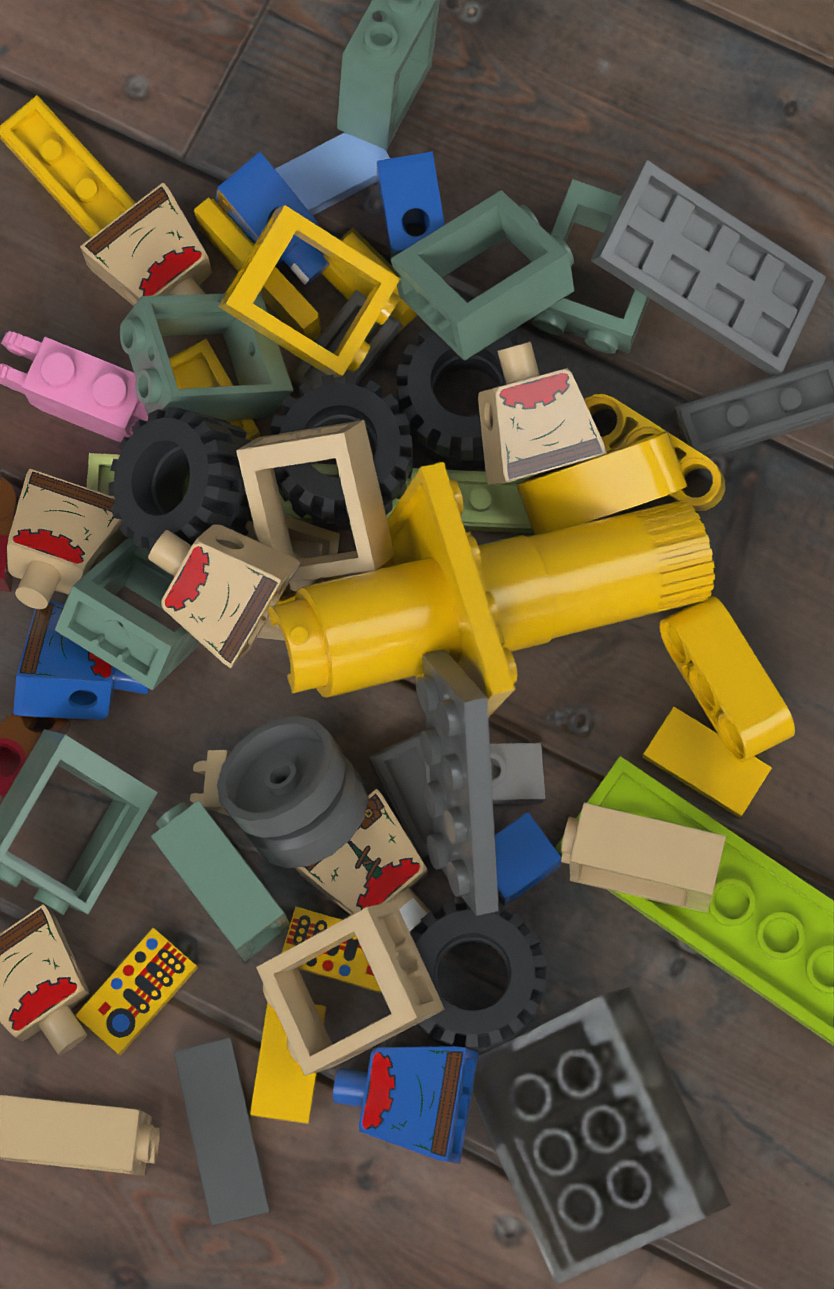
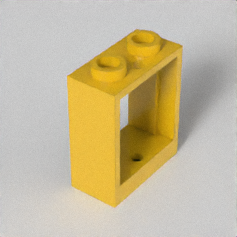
[217,205,400,378]

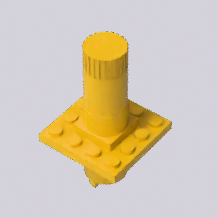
[267,462,715,718]

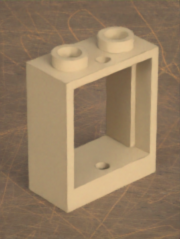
[236,420,395,591]
[561,803,726,913]
[256,901,445,1076]
[0,1095,160,1175]

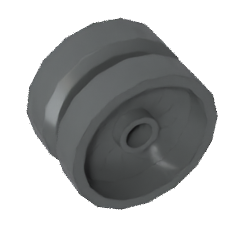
[217,716,369,868]

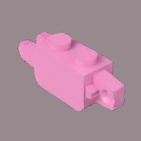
[0,331,148,442]

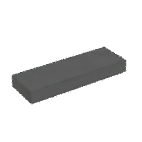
[674,357,834,458]
[173,1037,271,1226]

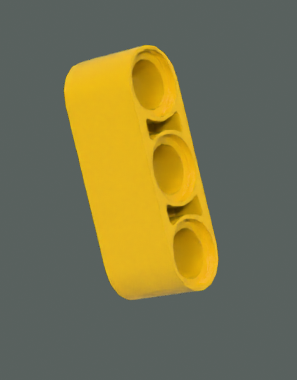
[584,394,725,511]
[516,431,687,535]
[659,596,795,762]

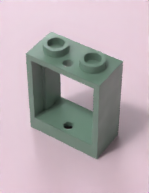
[337,0,440,150]
[531,179,650,354]
[391,190,574,361]
[120,292,293,420]
[55,537,201,691]
[0,729,158,915]
[151,800,290,962]

